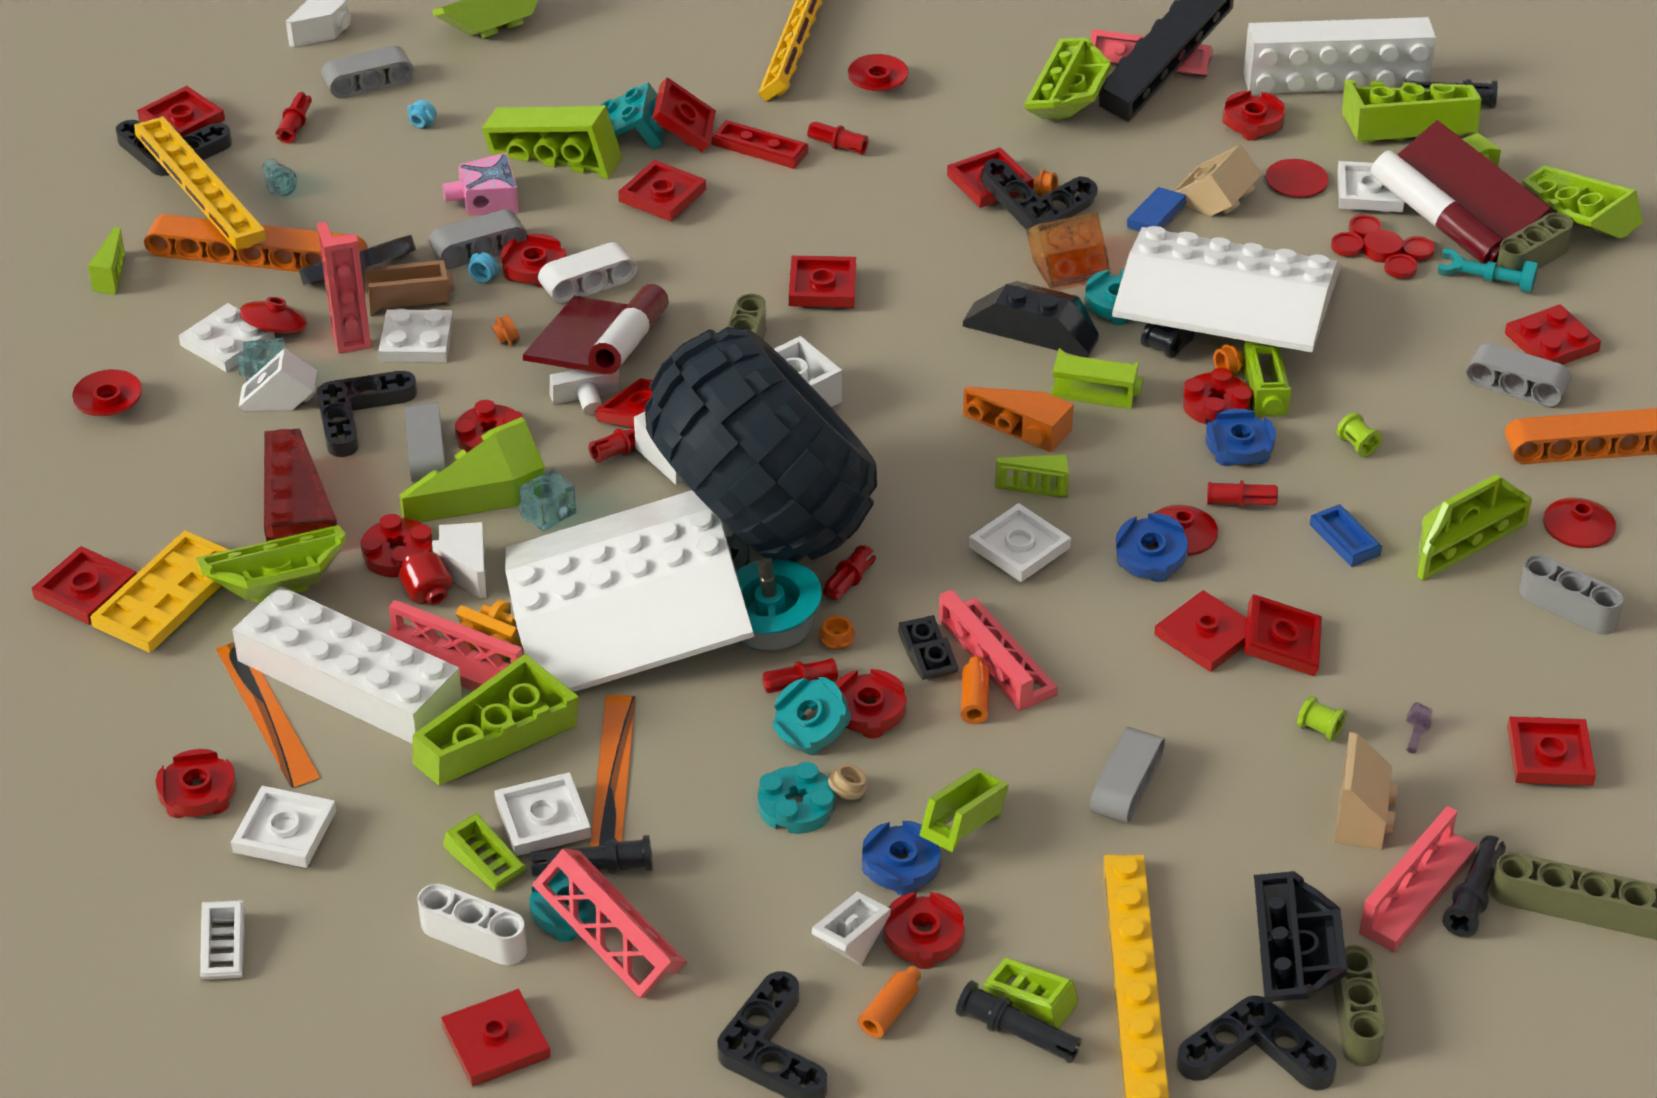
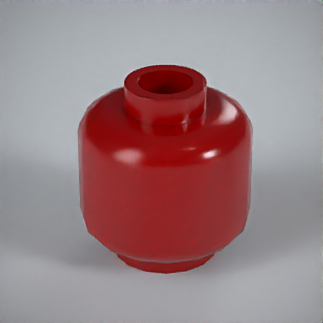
[398,550,453,605]

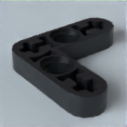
[116,120,232,176]
[980,159,1098,234]
[298,234,416,285]
[317,371,417,457]
[717,971,827,1098]
[1176,995,1337,1090]

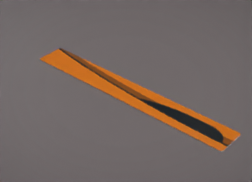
[216,642,320,788]
[590,695,636,847]

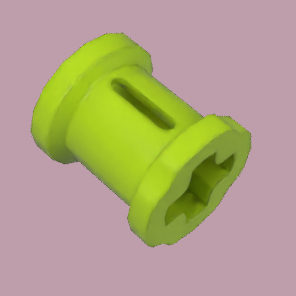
[1336,412,1383,457]
[1297,695,1347,742]

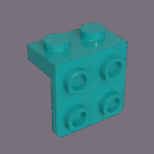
[600,82,665,150]

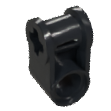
[1141,323,1195,358]

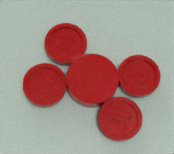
[1331,214,1435,279]

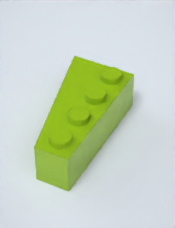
[1342,80,1481,143]
[481,105,623,179]
[412,654,579,786]

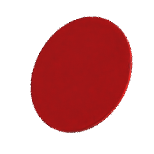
[1266,159,1329,198]

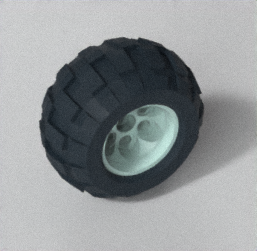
[645,327,877,562]

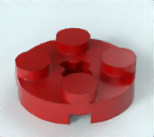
[1222,91,1285,141]
[501,234,566,287]
[1183,367,1252,424]
[455,399,523,453]
[360,514,433,577]
[835,669,907,739]
[155,749,236,818]
[883,892,965,969]

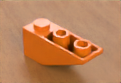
[963,386,1074,453]

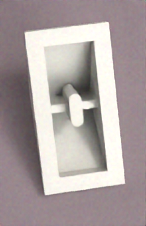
[811,891,891,966]

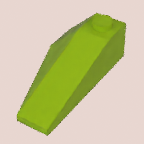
[1522,165,1643,239]
[399,417,547,523]

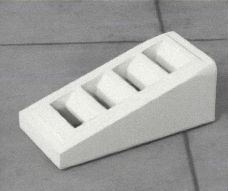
[200,900,245,980]

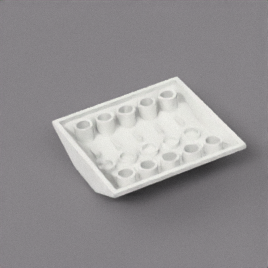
[1112,226,1341,353]
[505,490,755,692]

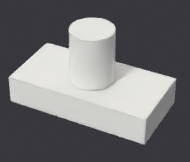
[550,369,619,415]

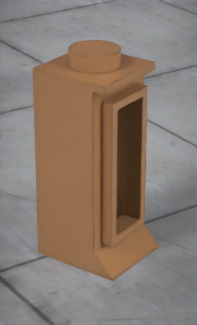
[365,260,454,317]

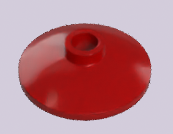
[848,54,908,91]
[240,297,307,334]
[72,369,142,417]
[1543,497,1616,548]
[1152,505,1218,556]

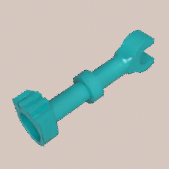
[1438,248,1538,294]

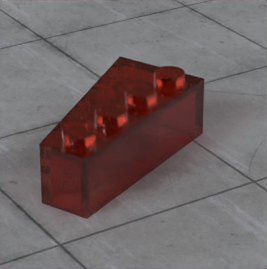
[264,428,341,551]

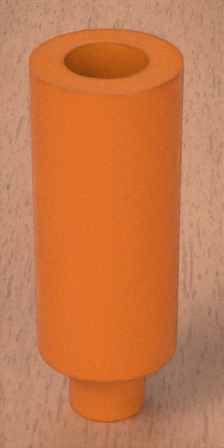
[961,656,990,724]
[858,966,921,1038]

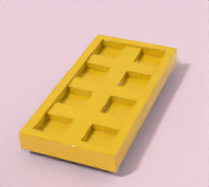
[90,530,229,653]

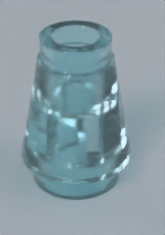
[262,159,297,196]

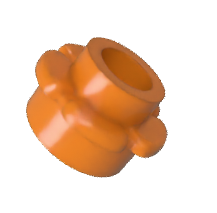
[1034,170,1059,197]
[491,314,520,346]
[1214,344,1244,376]
[819,616,855,650]

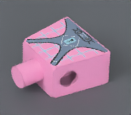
[442,153,519,216]

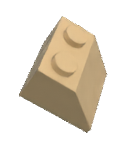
[1174,144,1262,217]
[1334,732,1398,850]

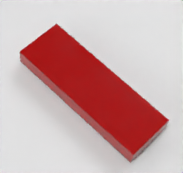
[712,120,808,169]

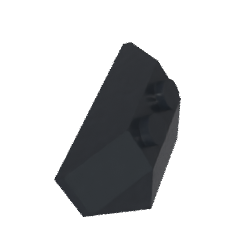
[963,281,1099,358]
[1254,871,1348,1003]

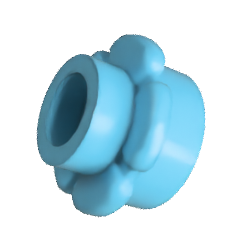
[407,99,437,128]
[468,252,499,283]

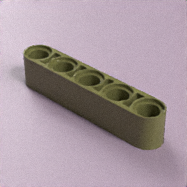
[1491,852,1657,940]

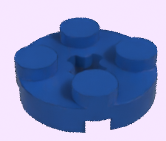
[1205,409,1276,466]
[1116,513,1188,582]
[862,821,941,895]

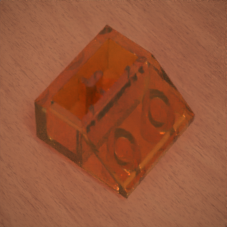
[1026,212,1112,289]

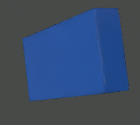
[1127,187,1186,232]
[1310,504,1382,567]

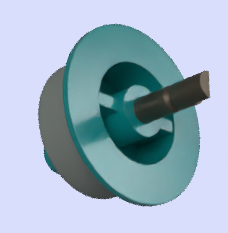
[736,558,822,650]

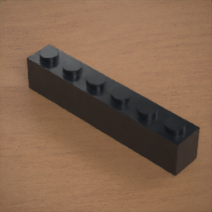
[1099,0,1234,122]

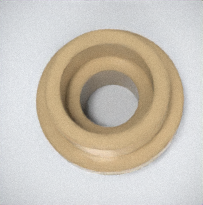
[828,764,867,800]

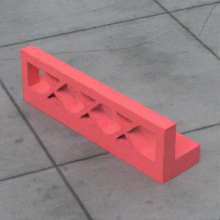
[1091,29,1213,77]
[317,222,371,354]
[939,589,1058,711]
[387,600,523,691]
[1359,806,1478,952]
[532,849,687,998]

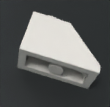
[286,0,351,48]
[238,348,317,411]
[432,522,487,598]

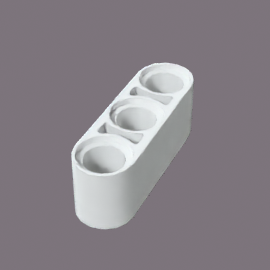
[538,242,638,304]
[417,883,527,966]

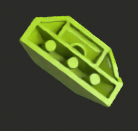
[432,0,538,38]
[1024,37,1112,120]
[1417,474,1532,581]
[196,525,347,602]

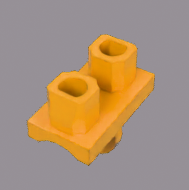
[455,599,523,661]

